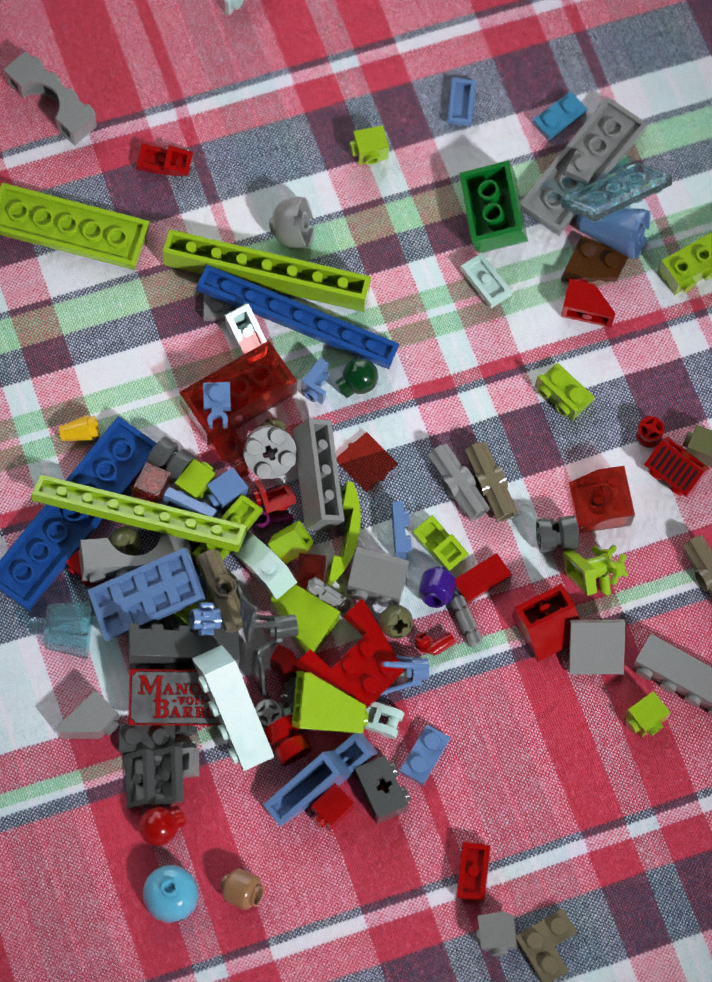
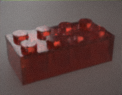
[179,340,297,445]

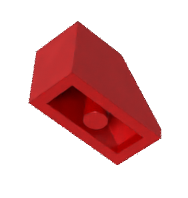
[561,278,615,328]

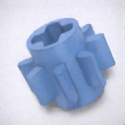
[189,603,222,635]

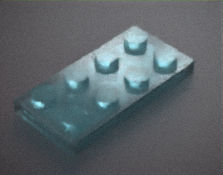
[560,162,672,222]

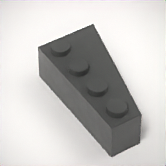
[128,623,240,669]

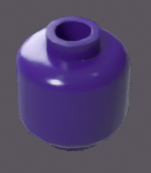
[418,566,456,608]

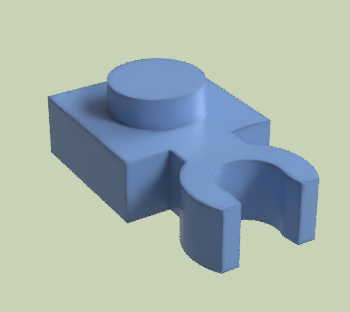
[203,382,231,429]

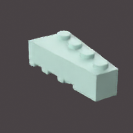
[192,645,274,771]

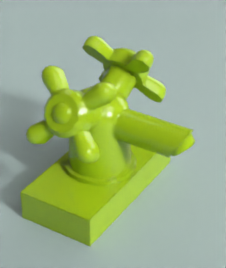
[563,545,628,596]

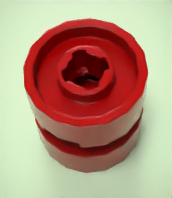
[264,714,312,766]

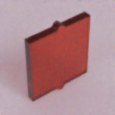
[336,432,398,493]

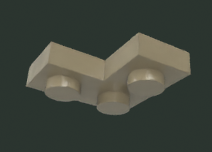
[516,908,578,982]

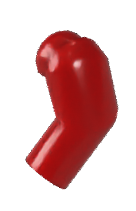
[415,632,456,655]

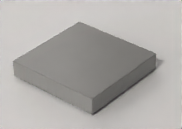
[568,619,625,675]

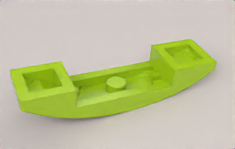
[324,481,361,587]

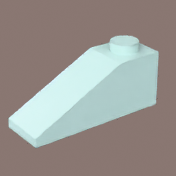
[231,532,297,600]

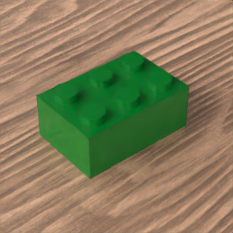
[459,160,528,254]

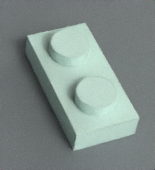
[460,253,512,309]

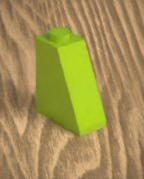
[269,584,340,655]
[292,671,368,733]

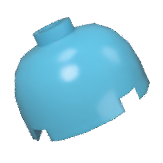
[143,865,199,923]

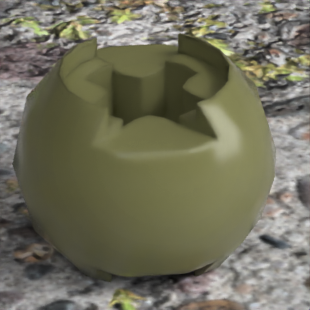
[109,526,143,556]
[379,605,414,639]

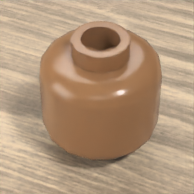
[220,868,264,910]

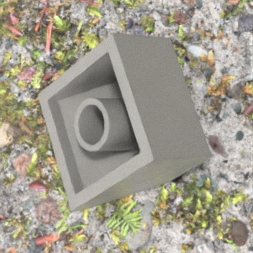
[347,547,410,608]

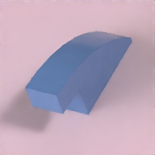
[263,733,379,826]

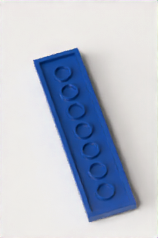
[0,416,157,612]

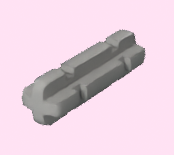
[307,577,351,613]
[450,595,483,647]

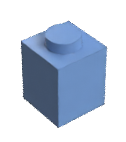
[206,467,249,514]

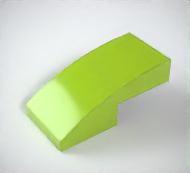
[411,515,469,571]

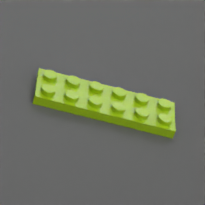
[0,183,150,270]

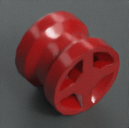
[636,416,665,448]

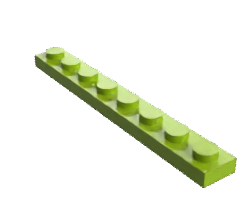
[31,474,247,552]

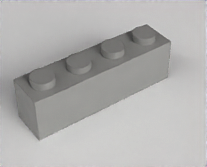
[293,418,345,531]
[632,634,712,716]

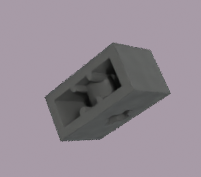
[354,755,411,824]

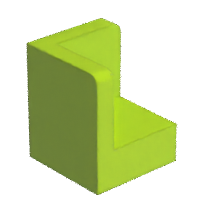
[268,520,314,564]

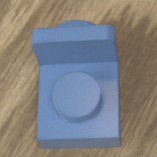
[301,358,329,404]

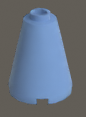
[576,207,651,259]

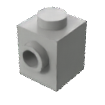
[476,911,517,956]

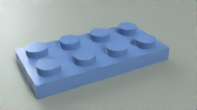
[87,548,206,641]

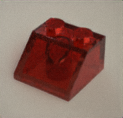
[569,466,635,533]

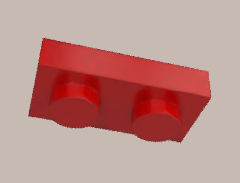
[456,842,491,902]

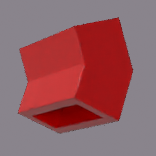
[270,644,297,683]

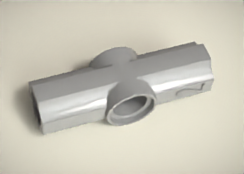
[427,444,490,522]

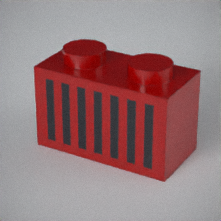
[644,437,710,497]

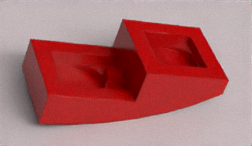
[136,143,193,176]

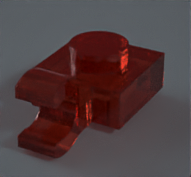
[211,428,250,478]

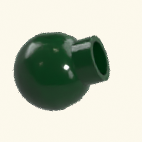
[335,358,379,398]

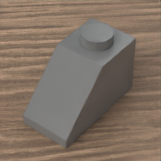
[55,690,120,739]

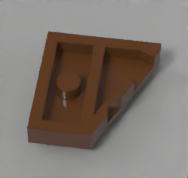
[561,236,628,282]

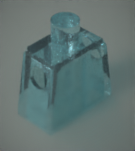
[29,601,93,659]

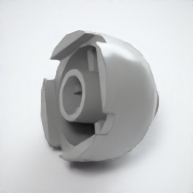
[269,197,314,249]

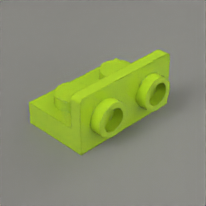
[535,362,595,421]

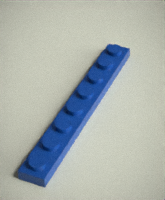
[196,265,399,369]

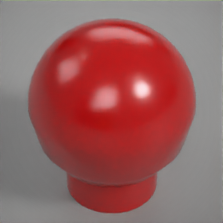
[139,805,186,846]

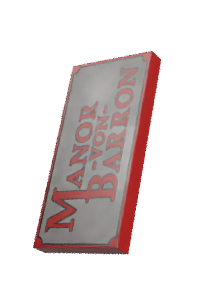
[128,669,240,726]

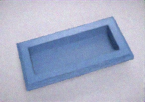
[447,78,476,126]

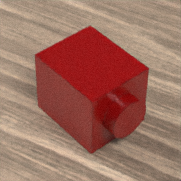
[311,783,355,831]

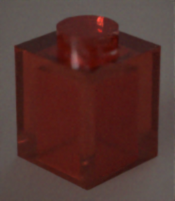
[132,462,171,504]
[296,553,326,589]

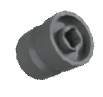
[147,436,197,484]
[536,515,579,553]

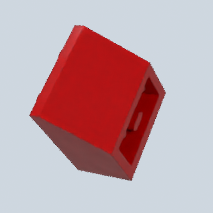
[512,583,580,662]

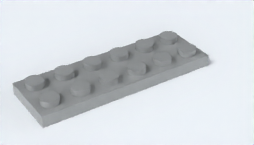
[521,96,648,236]

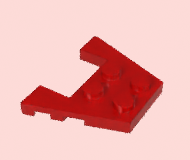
[292,598,405,709]

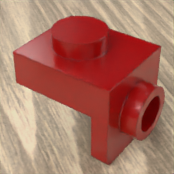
[252,480,297,513]

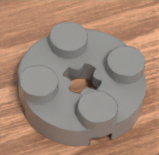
[242,425,297,479]

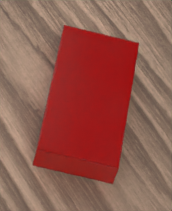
[455,553,512,604]

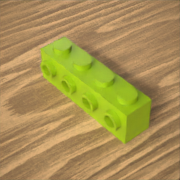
[658,232,712,295]

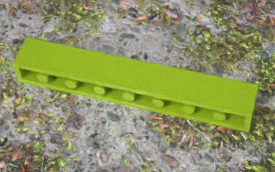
[162,229,371,312]

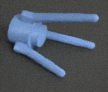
[381,655,429,696]

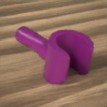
[257,511,293,530]

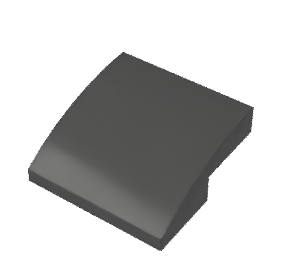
[125,746,184,809]

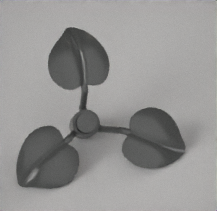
[235,579,298,699]

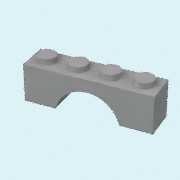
[3,51,97,146]
[78,534,192,583]

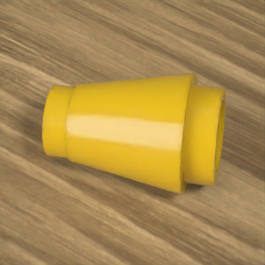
[59,415,100,442]

